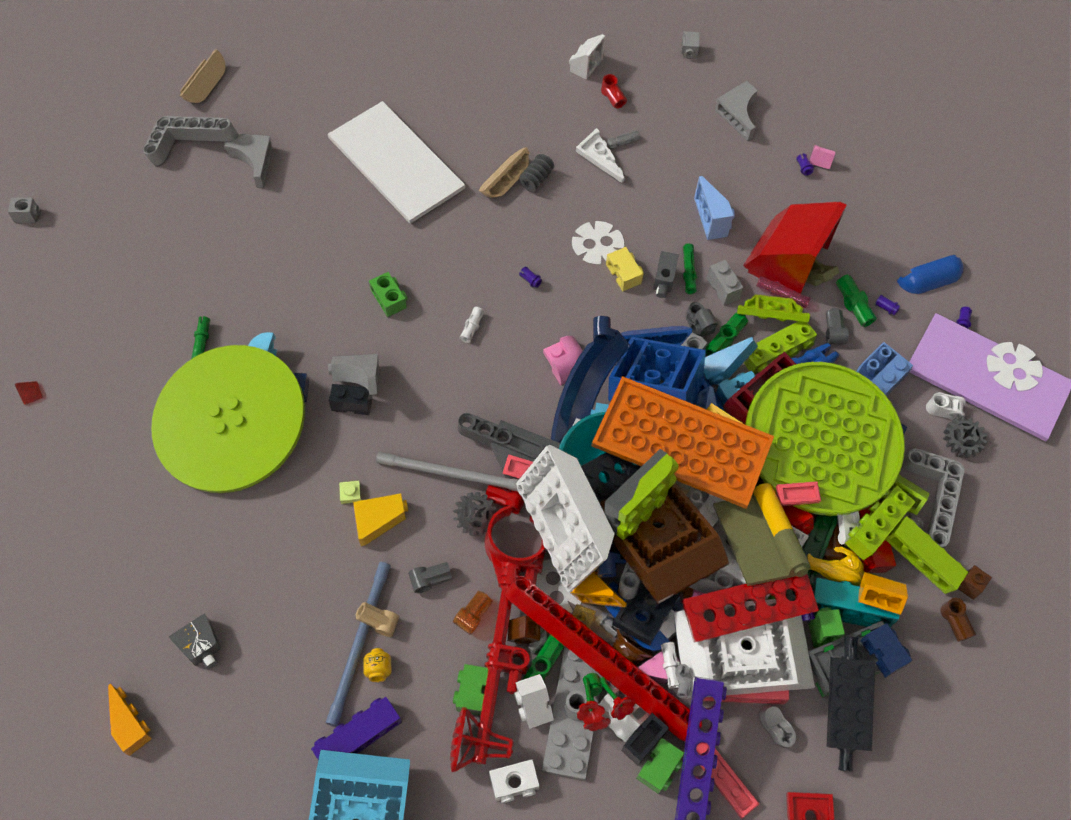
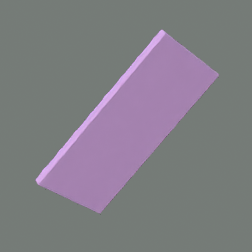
[909,313,1071,442]

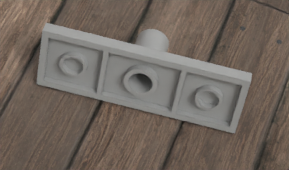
[542,647,602,781]

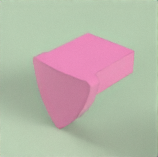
[809,145,835,169]

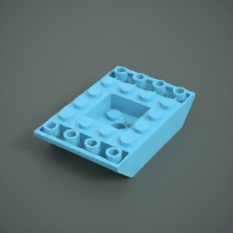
[309,750,410,820]

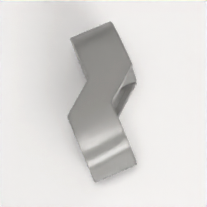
[759,705,796,747]

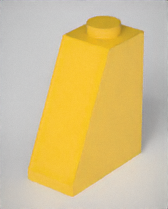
[353,493,408,546]

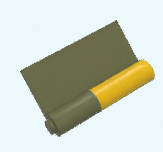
[713,483,810,586]

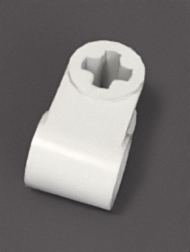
[926,392,966,420]

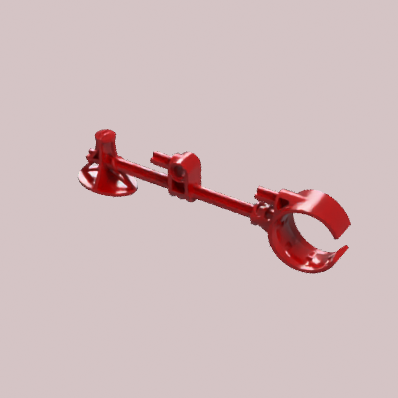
[450,505,546,773]

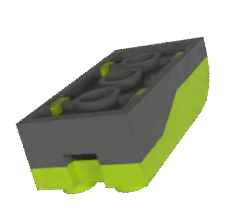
[604,449,679,540]

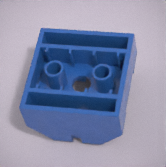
[608,337,706,405]

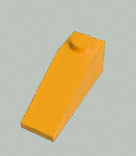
[570,571,627,607]

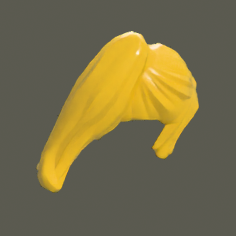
[807,547,864,586]

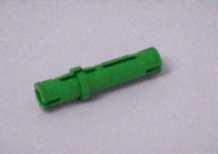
[683,243,697,294]
[191,316,211,359]

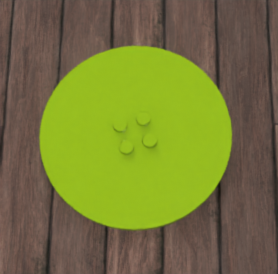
[151,345,305,493]
[745,362,905,516]

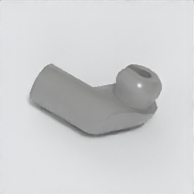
[527,627,548,654]
[675,664,692,699]

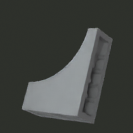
[715,81,758,141]
[224,134,273,188]
[328,354,380,395]

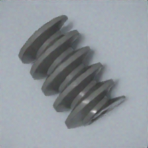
[519,154,555,192]

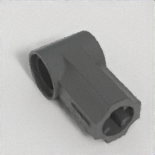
[826,308,849,344]
[408,562,452,593]

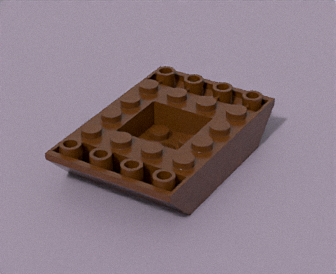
[599,483,729,604]

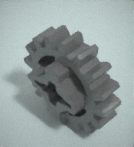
[943,416,988,458]
[453,492,496,536]

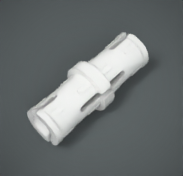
[460,307,484,343]
[661,642,680,689]

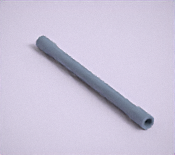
[325,562,391,727]

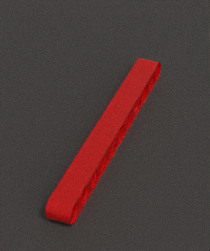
[506,576,702,742]

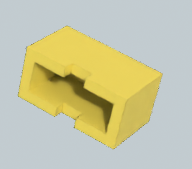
[606,247,644,292]

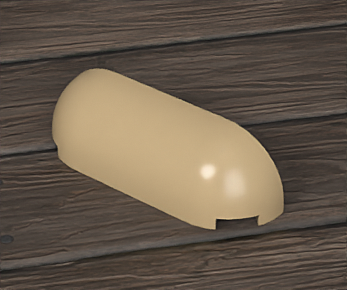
[180,49,225,103]
[479,147,530,198]

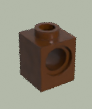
[958,565,992,600]
[507,616,541,645]

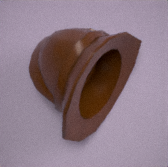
[612,629,654,666]

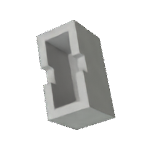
[707,260,743,305]

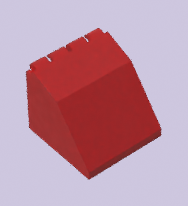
[743,202,847,298]

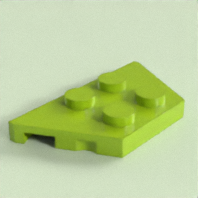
[737,294,810,322]

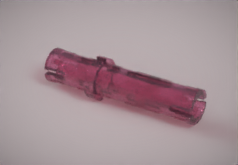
[756,276,811,308]

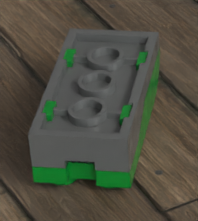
[808,621,884,698]

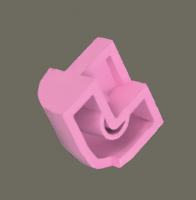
[543,336,583,385]

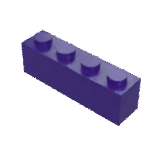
[311,697,402,760]

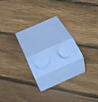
[694,176,735,240]

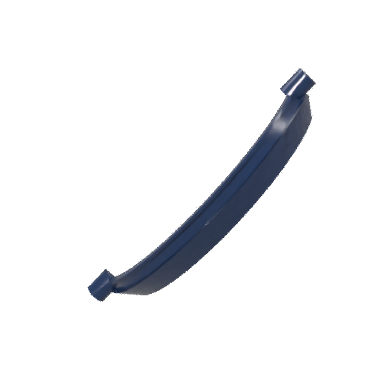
[551,316,630,577]

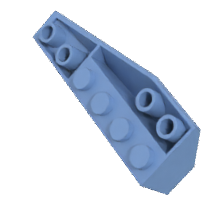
[856,342,913,396]

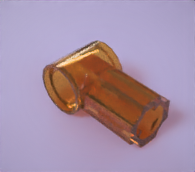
[453,591,493,635]

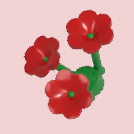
[577,673,636,731]

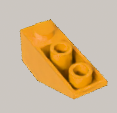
[108,684,152,756]

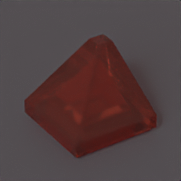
[15,381,43,405]

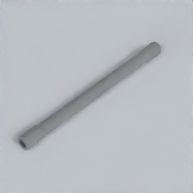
[376,452,519,491]

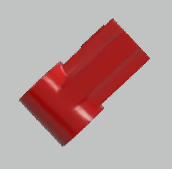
[601,74,627,109]
[485,485,524,514]

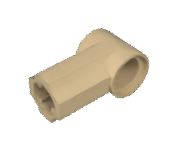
[356,602,400,637]

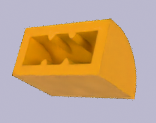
[858,572,908,615]

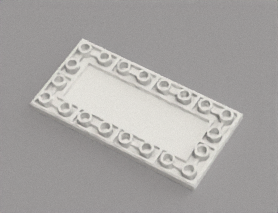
[328,101,465,224]

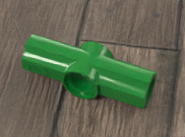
[836,274,877,327]
[705,312,749,356]
[523,635,565,681]

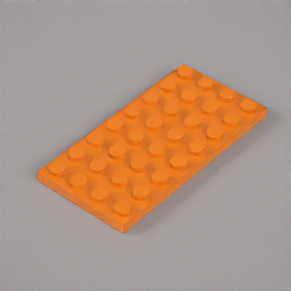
[591,376,774,509]

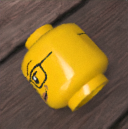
[364,648,392,682]

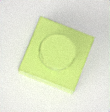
[339,481,361,504]

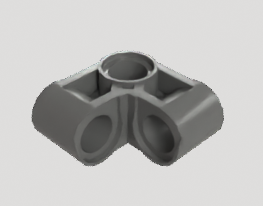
[685,302,718,337]

